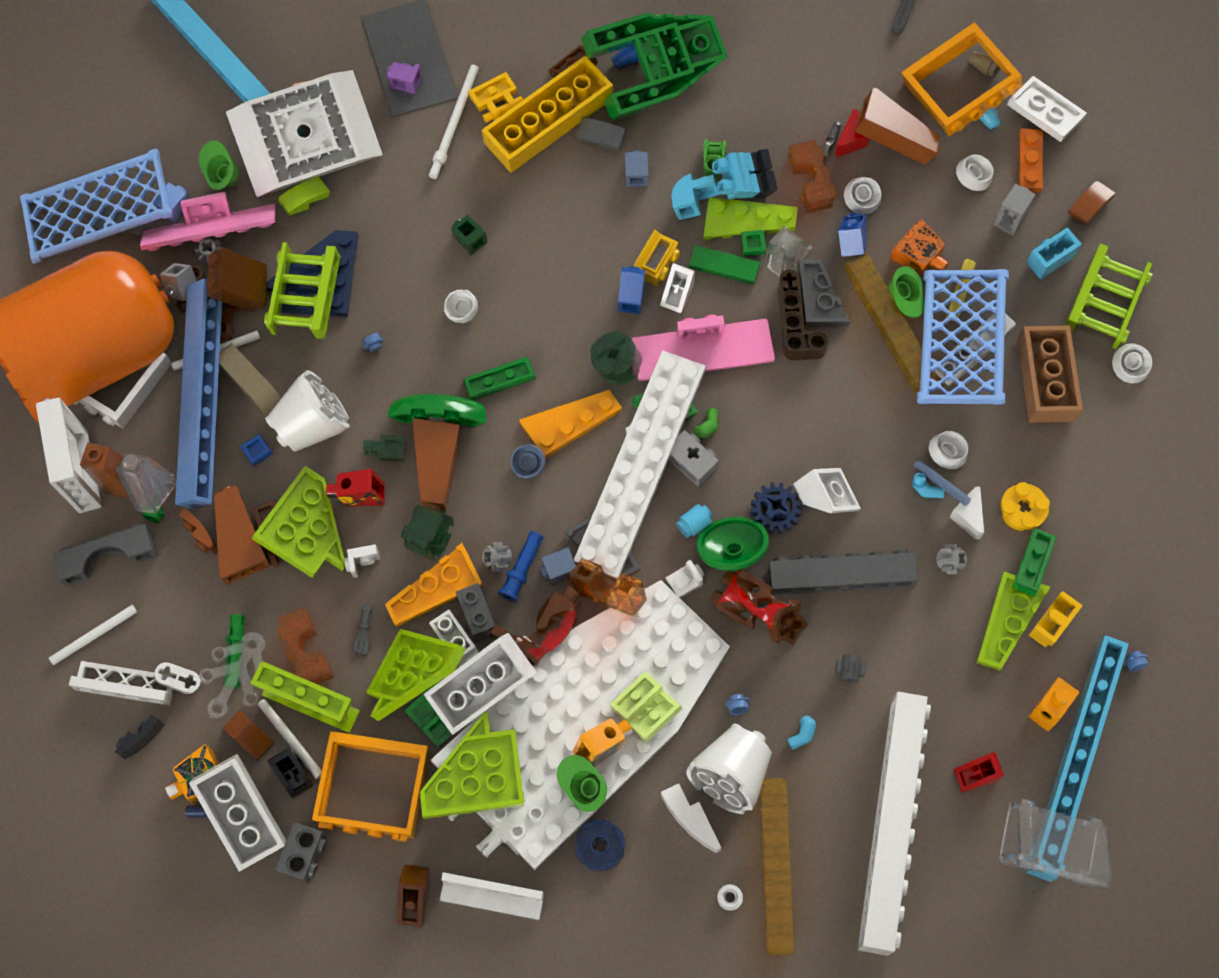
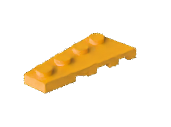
[519,390,622,459]
[385,543,483,627]

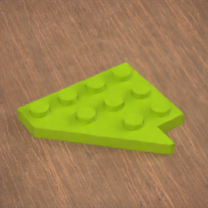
[252,466,345,578]
[366,629,466,721]
[420,712,525,819]

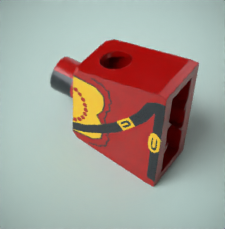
[326,469,385,506]

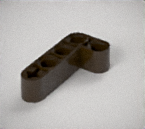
[778,269,829,360]

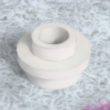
[717,884,743,911]

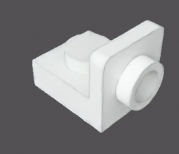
[344,544,380,578]
[665,560,704,598]

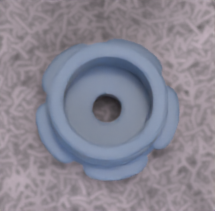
[362,333,384,352]
[1124,651,1148,672]
[726,694,750,715]

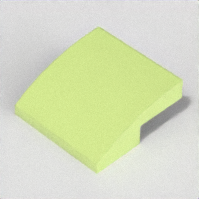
[610,672,682,743]

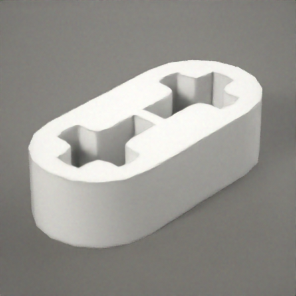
[154,662,200,694]

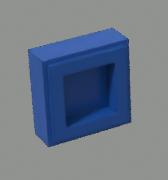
[240,433,273,467]

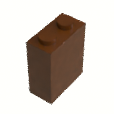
[206,247,267,312]

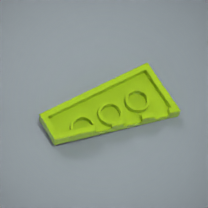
[703,197,798,241]
[976,572,1050,671]

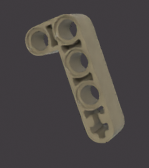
[219,343,281,420]

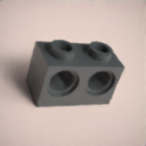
[456,583,495,642]
[275,822,327,883]

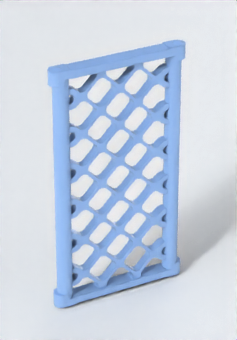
[20,148,172,264]
[917,269,1009,405]

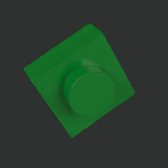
[741,230,766,256]

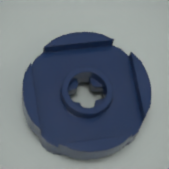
[575,819,625,871]

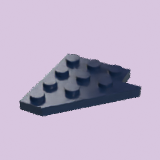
[266,230,359,317]

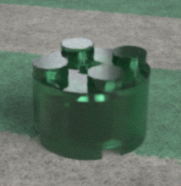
[590,330,642,384]
[401,505,454,560]

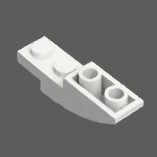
[934,313,1016,386]
[429,610,479,668]

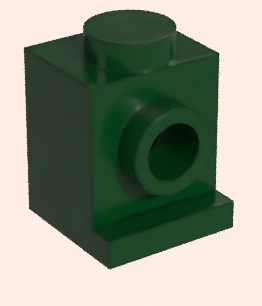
[451,214,487,256]

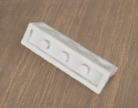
[69,661,176,706]
[440,872,545,920]

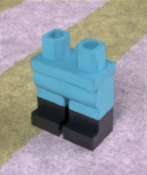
[712,149,778,199]

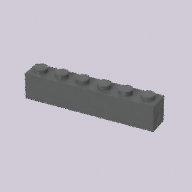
[768,550,918,595]

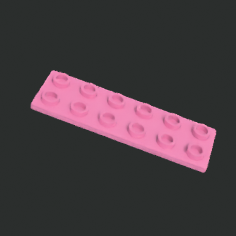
[140,192,276,251]
[632,315,775,381]

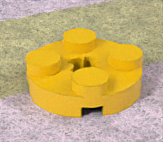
[1000,482,1050,531]

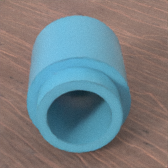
[676,504,713,538]

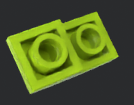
[278,176,330,216]

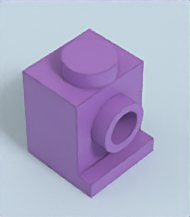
[387,62,422,94]

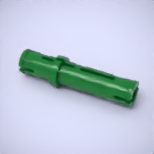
[224,614,246,689]

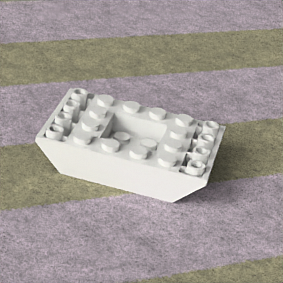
[226,70,383,198]

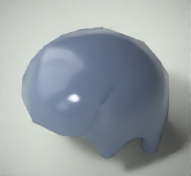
[510,444,546,480]

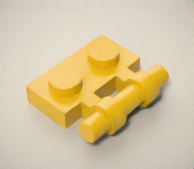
[468,72,523,123]

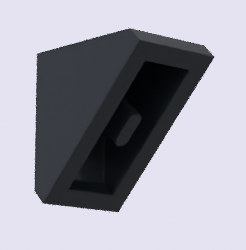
[267,747,314,798]

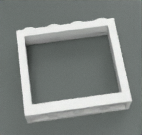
[74,353,171,429]
[36,397,102,513]

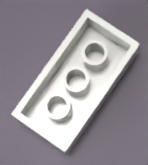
[424,633,537,735]
[189,754,286,872]

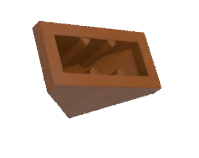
[223,710,275,761]

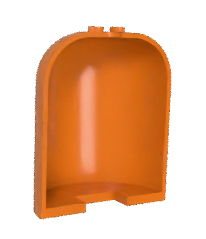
[0,251,174,422]

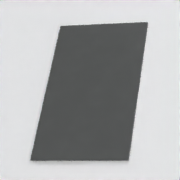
[361,0,457,117]

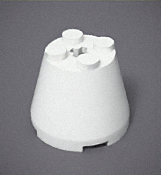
[265,370,350,452]
[686,723,772,814]

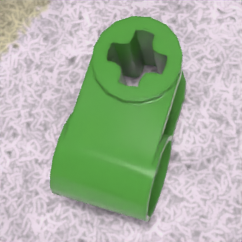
[703,139,726,182]

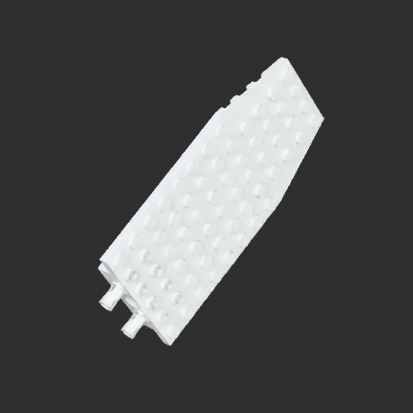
[431,580,730,870]

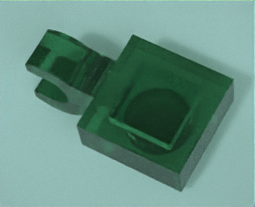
[363,435,405,461]

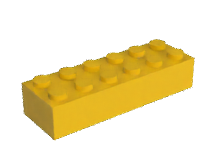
[482,56,613,173]

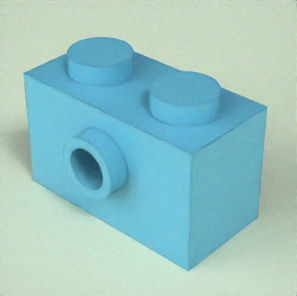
[1026,227,1082,280]

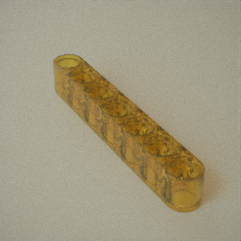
[844,252,938,394]
[760,778,794,955]

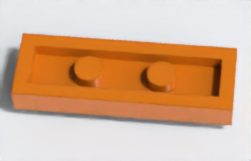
[1018,128,1043,193]

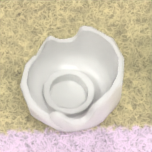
[444,289,478,323]

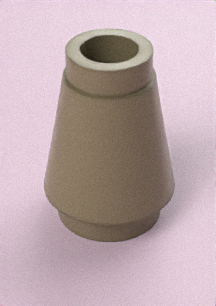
[968,51,1001,78]

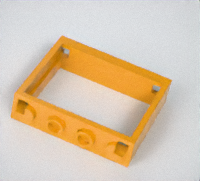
[901,22,1023,137]
[312,731,430,842]

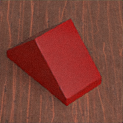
[835,108,869,157]
[953,752,1004,793]

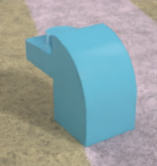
[672,174,720,221]

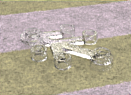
[199,632,265,719]

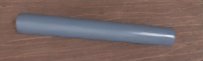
[914,460,971,506]

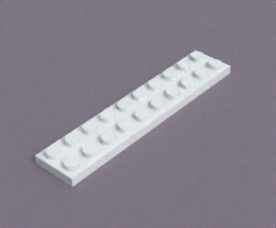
[574,350,706,580]

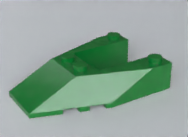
[581,13,728,122]

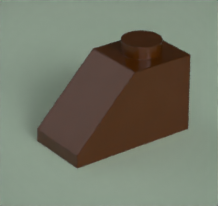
[397,864,430,927]

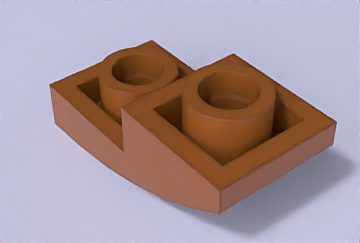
[1067,181,1115,225]
[178,508,218,554]

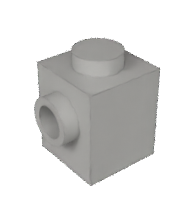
[160,263,197,301]

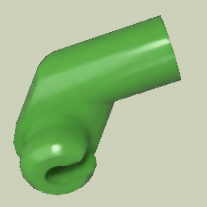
[694,408,718,439]

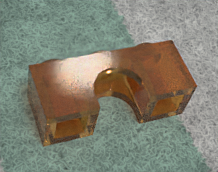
[788,139,837,214]
[569,558,647,617]
[276,607,334,685]

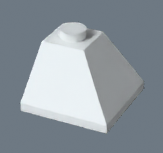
[793,468,861,513]

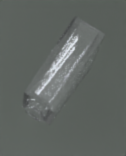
[766,226,812,277]
[115,454,177,513]

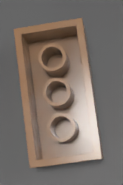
[1017,325,1083,423]

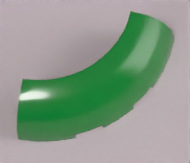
[388,394,486,428]

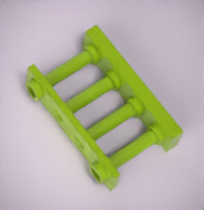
[264,242,341,339]
[1065,243,1153,350]
[250,661,360,734]

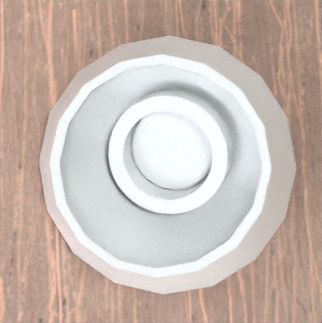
[956,154,993,191]
[844,177,882,214]
[1112,343,1152,384]
[929,431,968,469]

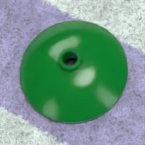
[697,517,769,571]

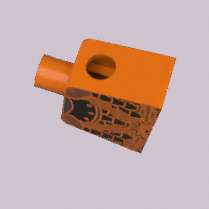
[890,219,949,275]

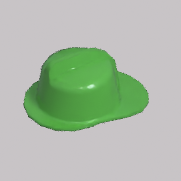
[199,141,239,190]
[887,266,924,318]
[557,755,607,812]

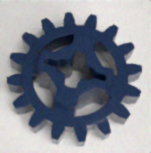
[750,482,802,534]

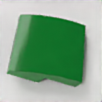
[404,679,452,747]

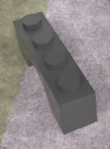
[52,524,158,586]

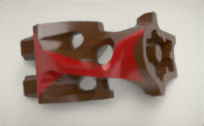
[710,569,808,645]
[490,585,581,666]

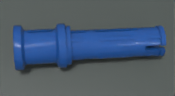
[498,531,544,602]

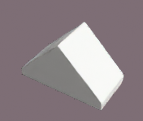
[660,263,695,313]
[950,487,984,539]

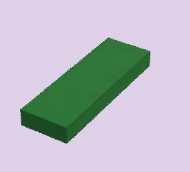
[689,245,760,285]
[463,356,536,400]
[1012,528,1057,597]

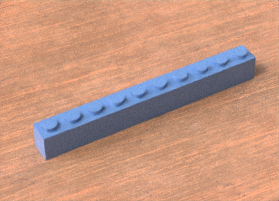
[175,278,222,509]

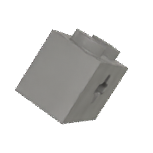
[994,183,1036,236]
[668,430,719,487]

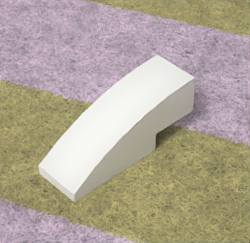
[661,783,721,853]

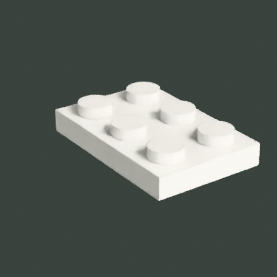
[1007,76,1087,142]

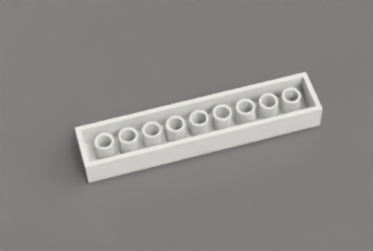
[857,692,931,956]

